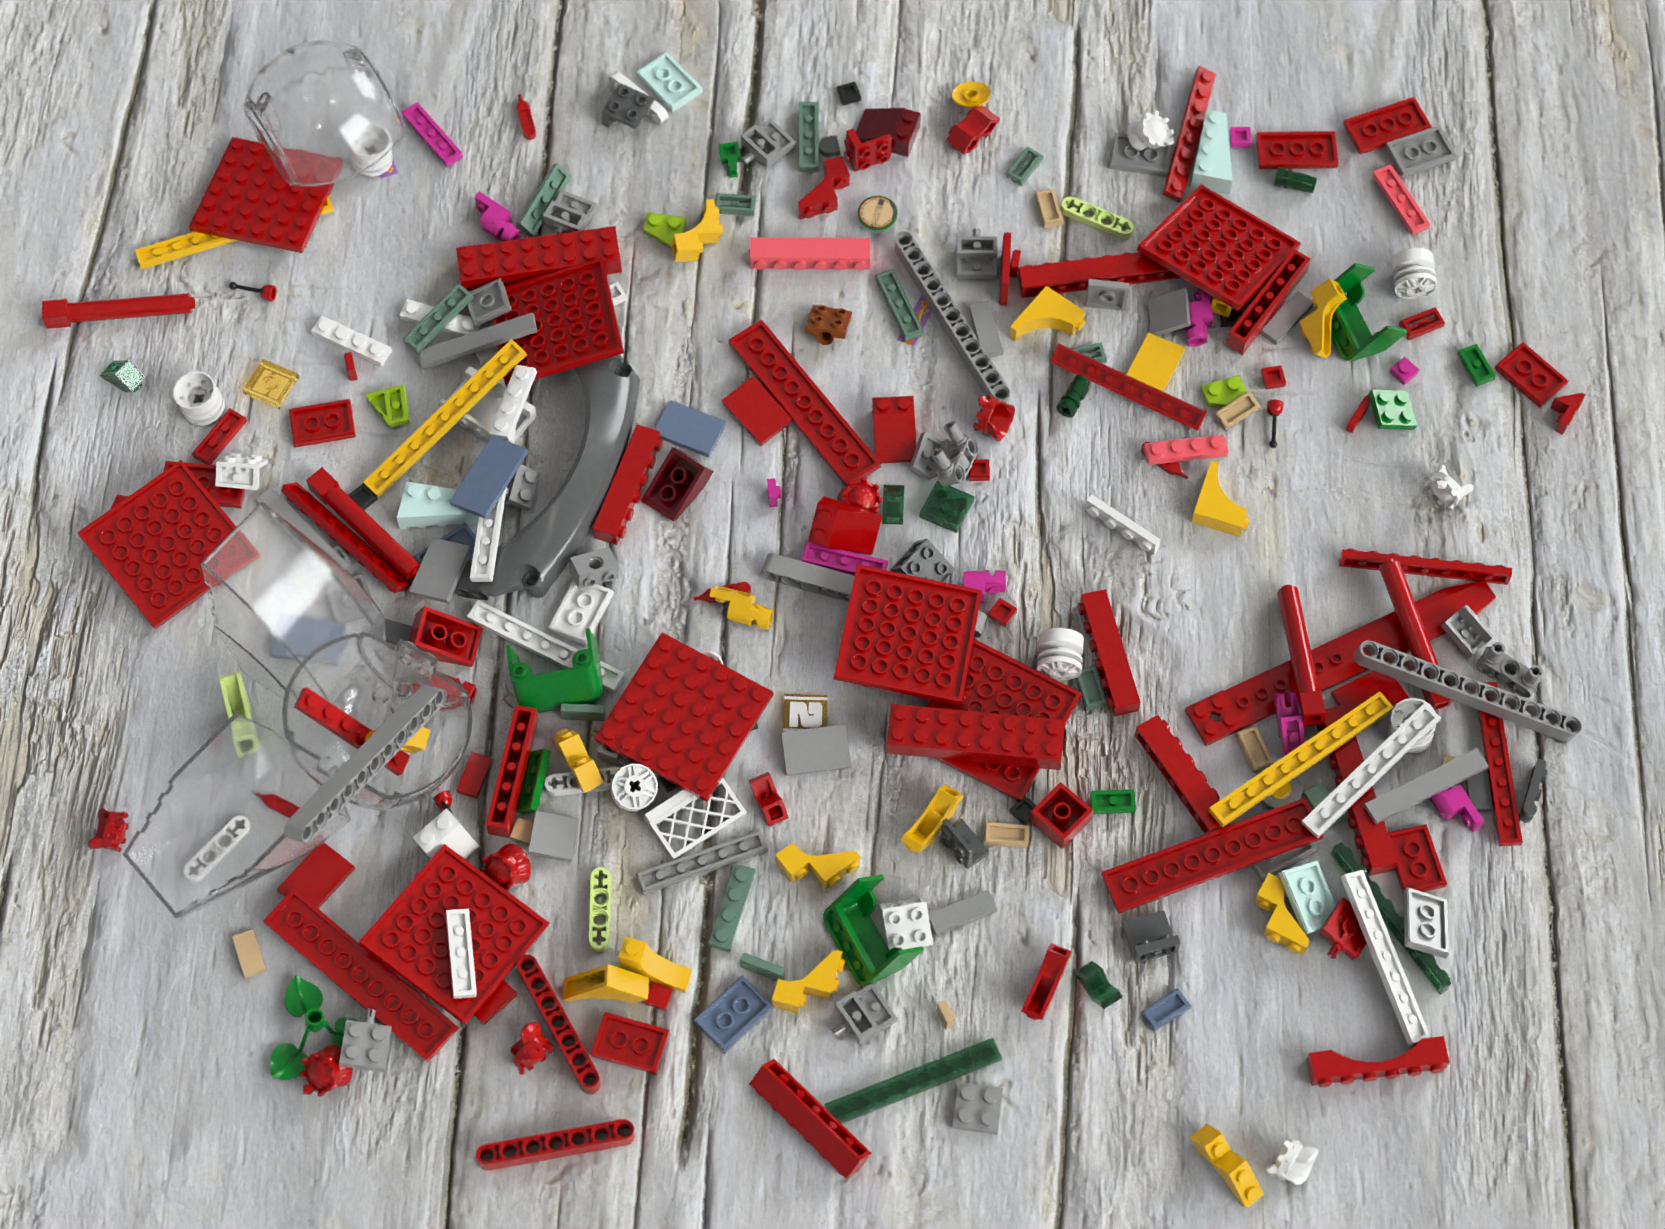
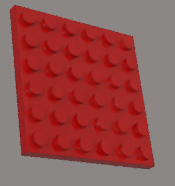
[189,137,344,253]
[1137,184,1301,311]
[492,257,624,387]
[78,460,258,629]
[833,564,982,706]
[594,632,774,802]
[927,639,1082,801]
[359,844,550,1026]

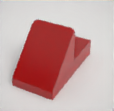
[1550,393,1586,435]

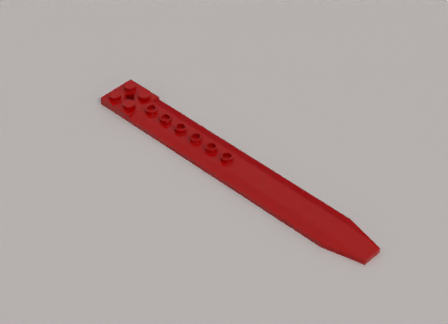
[1185,580,1496,746]

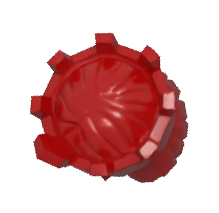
[973,394,1015,441]
[837,477,882,513]
[88,808,129,852]
[480,844,531,890]
[510,1022,554,1075]
[300,1045,353,1096]

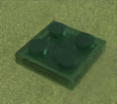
[919,480,975,533]

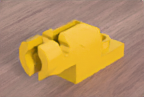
[710,585,774,630]

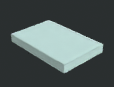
[636,52,703,113]
[1278,861,1336,935]

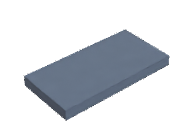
[450,435,528,519]

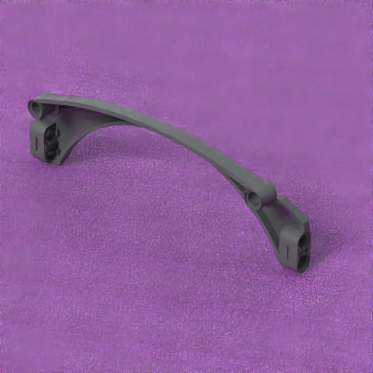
[454,355,640,600]

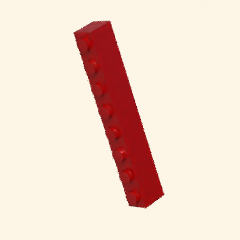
[1018,252,1180,298]
[1316,705,1398,876]

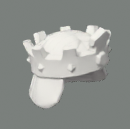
[1127,111,1174,151]
[1424,464,1473,509]
[1266,1136,1318,1185]

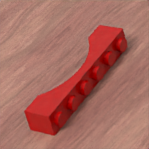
[1306,1036,1450,1087]

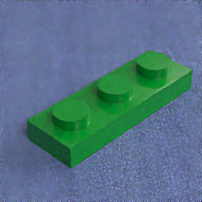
[517,748,551,815]

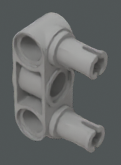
[930,421,978,486]
[1476,642,1543,698]

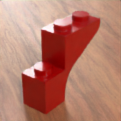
[798,156,850,219]
[1021,943,1072,1020]

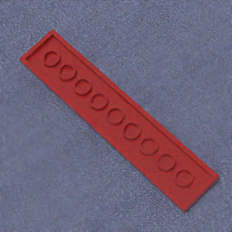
[729,319,881,486]
[1101,798,1324,914]
[263,888,459,1063]

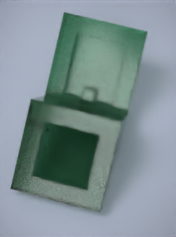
[882,484,904,525]
[1074,961,1122,1009]

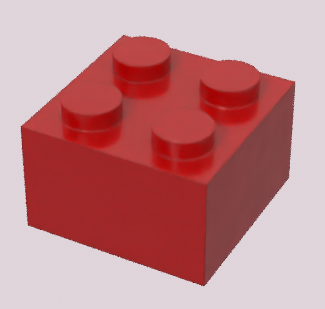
[1030,782,1093,849]

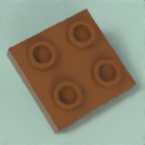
[805,305,852,345]

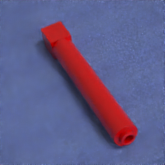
[42,293,196,329]
[306,467,421,581]
[1379,559,1454,710]
[1277,585,1326,726]

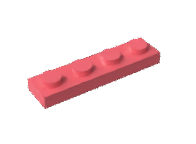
[1372,164,1430,236]
[1143,435,1229,465]

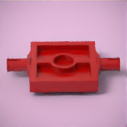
[1319,897,1367,961]

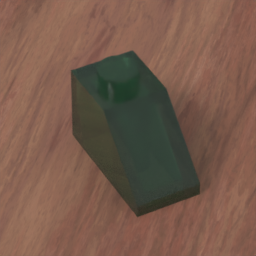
[100,360,146,392]

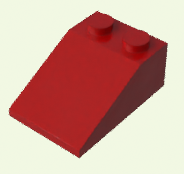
[872,396,916,463]
[808,496,883,555]
[406,606,483,667]

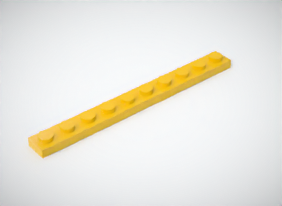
[135,195,334,270]
[363,339,527,498]
[1209,692,1394,827]

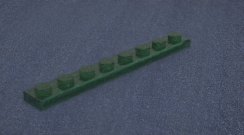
[1331,842,1451,995]
[824,1038,1002,1124]

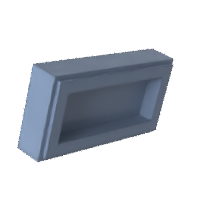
[1141,988,1191,1032]

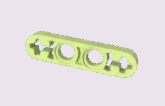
[1061,197,1134,239]
[589,867,611,953]

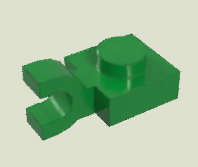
[718,142,741,178]

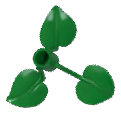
[270,975,360,1080]

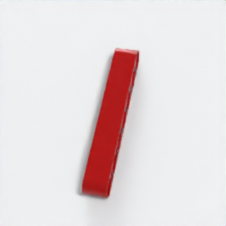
[517,954,601,1094]
[476,1119,635,1171]

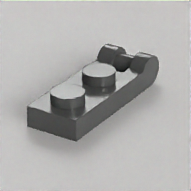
[1519,759,1548,823]

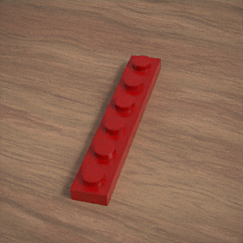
[294,687,410,776]

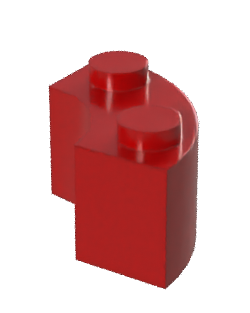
[946,106,1000,154]

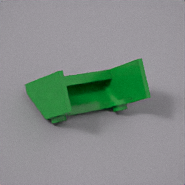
[1316,263,1407,361]
[506,628,604,713]
[823,875,924,986]

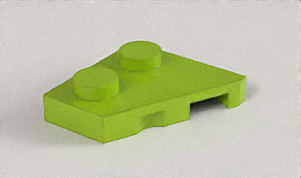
[643,212,686,247]
[1200,375,1247,408]
[366,384,410,428]

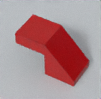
[748,772,789,826]

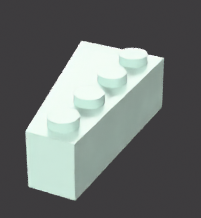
[1191,110,1233,194]
[397,482,479,530]

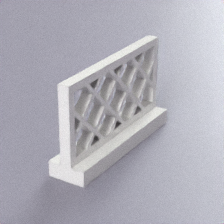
[644,778,747,860]

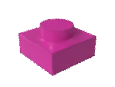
[1230,127,1251,148]
[1389,357,1419,385]
[767,478,781,507]

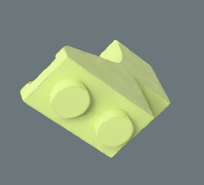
[219,672,258,756]

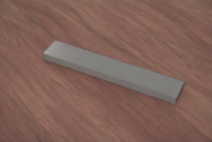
[419,312,537,370]
[255,487,349,580]
[1364,748,1489,825]
[636,830,768,895]

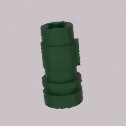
[1274,166,1317,193]
[1056,375,1090,417]

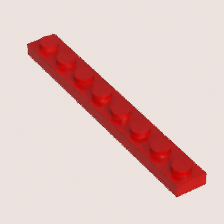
[1162,66,1216,202]
[1050,343,1207,431]
[281,482,411,593]
[1339,549,1512,585]
[1478,682,1523,846]

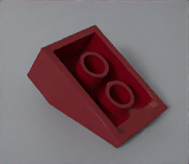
[856,108,921,157]
[641,447,714,522]

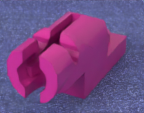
[474,191,521,241]
[1185,288,1213,347]
[954,570,1006,603]
[1274,691,1305,757]
[1430,785,1484,832]

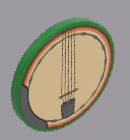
[858,196,898,231]

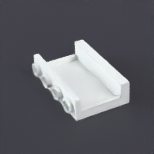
[440,366,537,443]

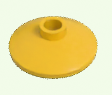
[952,81,991,108]

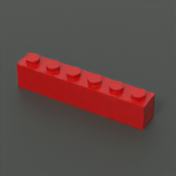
[1226,249,1311,355]
[592,424,663,545]
[1077,589,1141,717]
[486,705,539,838]
[1134,715,1231,834]
[749,1059,872,1179]

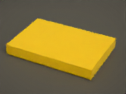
[1127,332,1185,392]

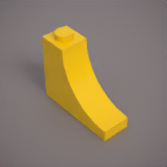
[1009,286,1086,341]
[1192,461,1250,537]
[618,936,692,993]
[562,964,649,1004]

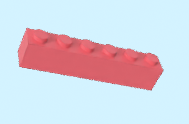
[750,237,870,270]

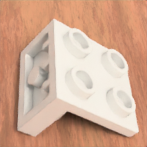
[215,453,268,490]
[879,896,933,951]

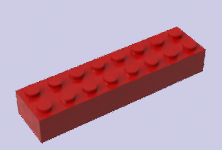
[456,226,622,292]
[887,704,1065,770]

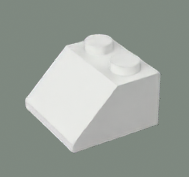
[413,808,480,859]

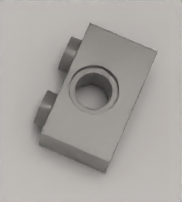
[569,547,619,589]

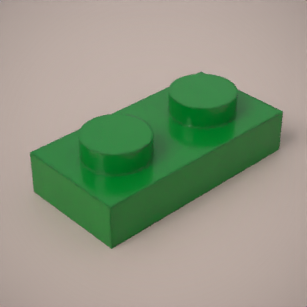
[1457,344,1496,387]
[1090,789,1136,814]

